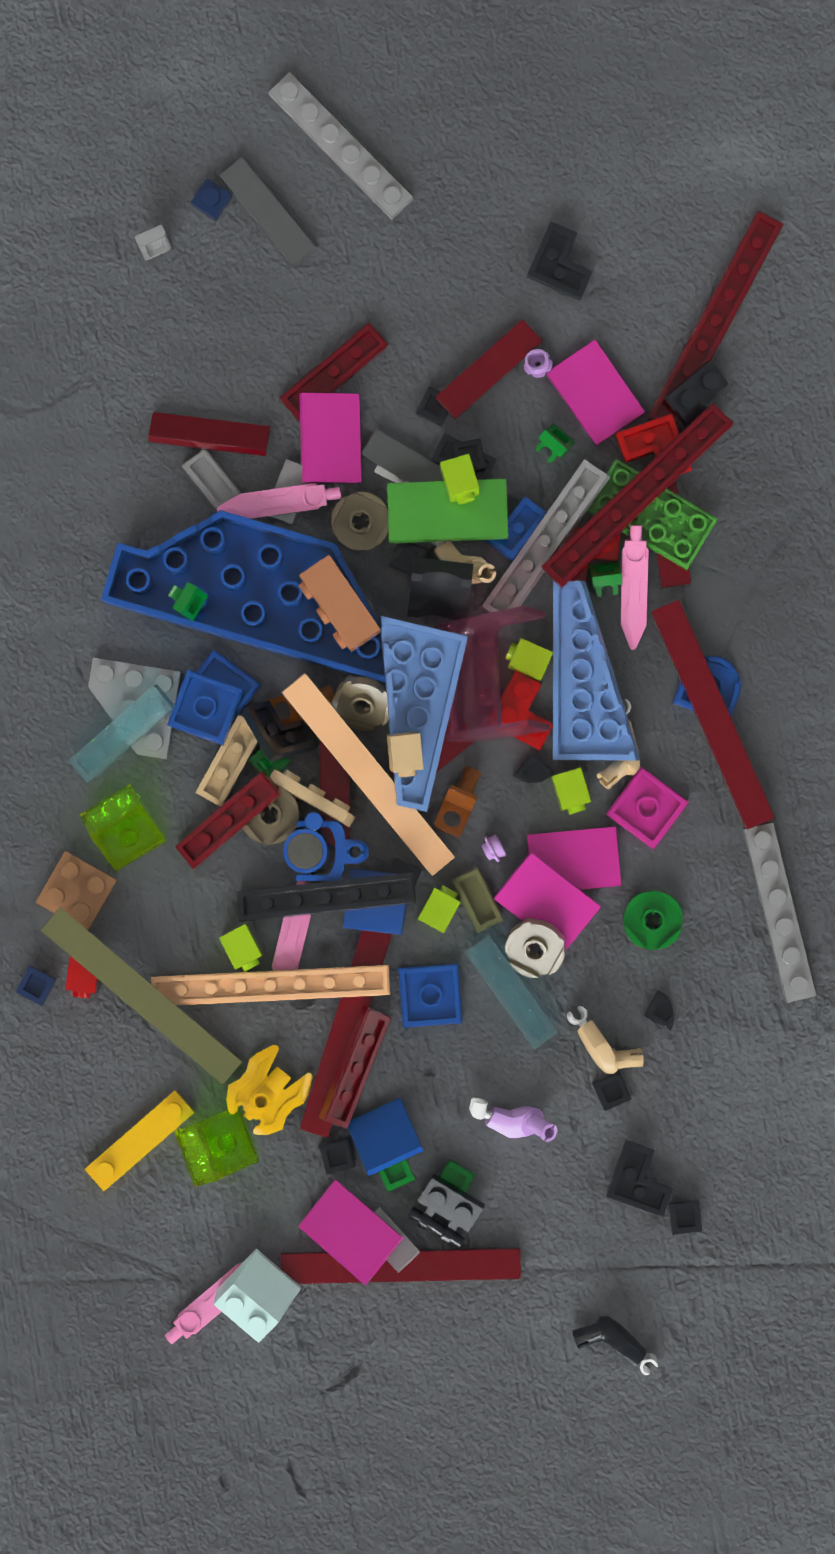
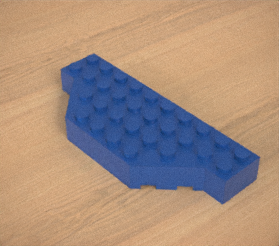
[101,510,385,683]

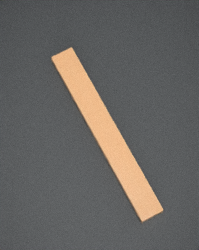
[281,673,455,876]
[151,965,391,1005]

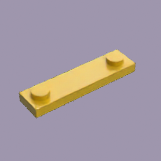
[85,1090,195,1191]

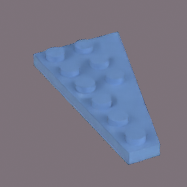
[553,581,640,761]
[379,616,468,812]

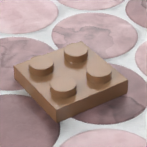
[35,851,118,931]

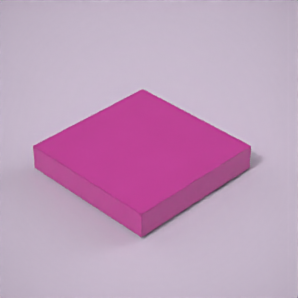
[606,767,689,850]

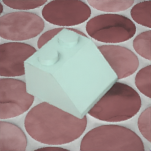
[213,1248,301,1343]

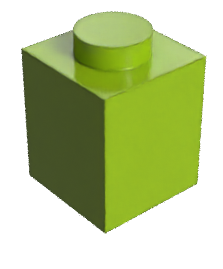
[440,454,479,504]
[505,638,553,682]
[551,767,591,815]
[417,885,461,933]
[219,924,263,972]

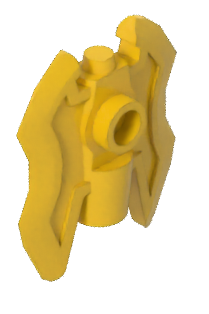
[226,1045,313,1135]

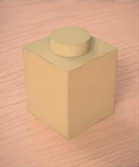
[387,731,424,777]

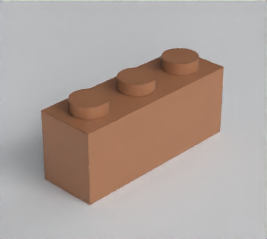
[298,555,381,652]

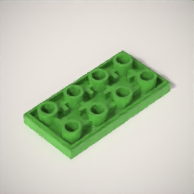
[587,459,718,570]
[387,479,508,544]

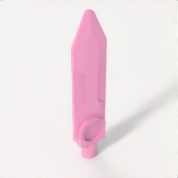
[217,483,341,519]
[621,525,649,650]
[272,872,313,971]
[165,1262,243,1344]

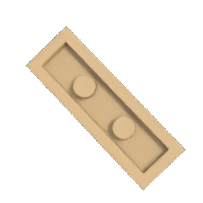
[195,715,258,807]
[270,769,355,828]

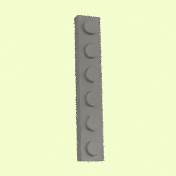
[269,72,413,220]
[482,459,610,624]
[743,822,816,1003]

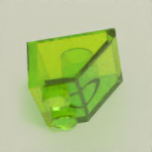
[79,783,166,872]
[174,1107,259,1187]

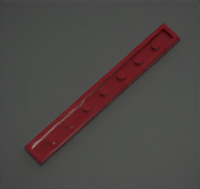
[647,211,784,425]
[541,403,734,589]
[651,600,775,830]
[299,930,392,1138]
[281,1247,521,1284]

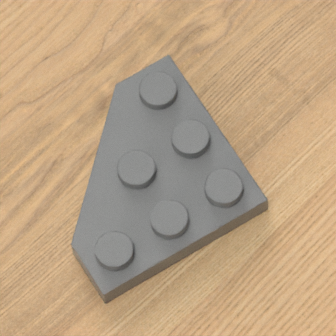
[88,658,182,760]

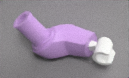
[469,1097,558,1142]

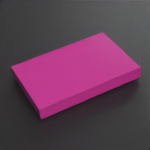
[546,340,645,446]
[299,393,362,484]
[527,826,622,890]
[494,851,601,951]
[298,1180,404,1285]

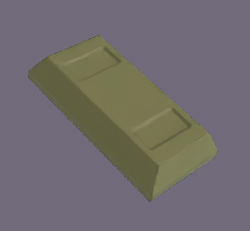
[451,867,504,933]

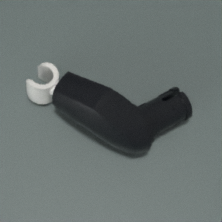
[572,1316,658,1375]

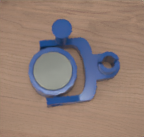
[283,812,370,881]

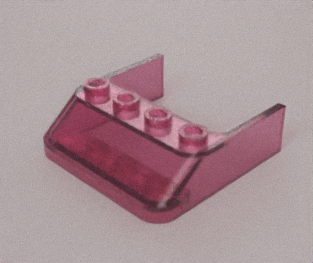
[434,606,550,742]

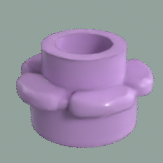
[524,349,553,378]
[481,834,507,862]

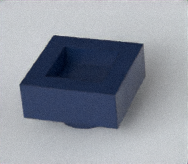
[191,178,232,221]
[15,965,57,1006]

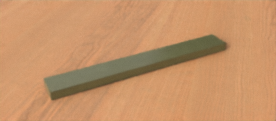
[40,907,242,1084]

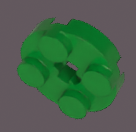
[622,891,683,950]

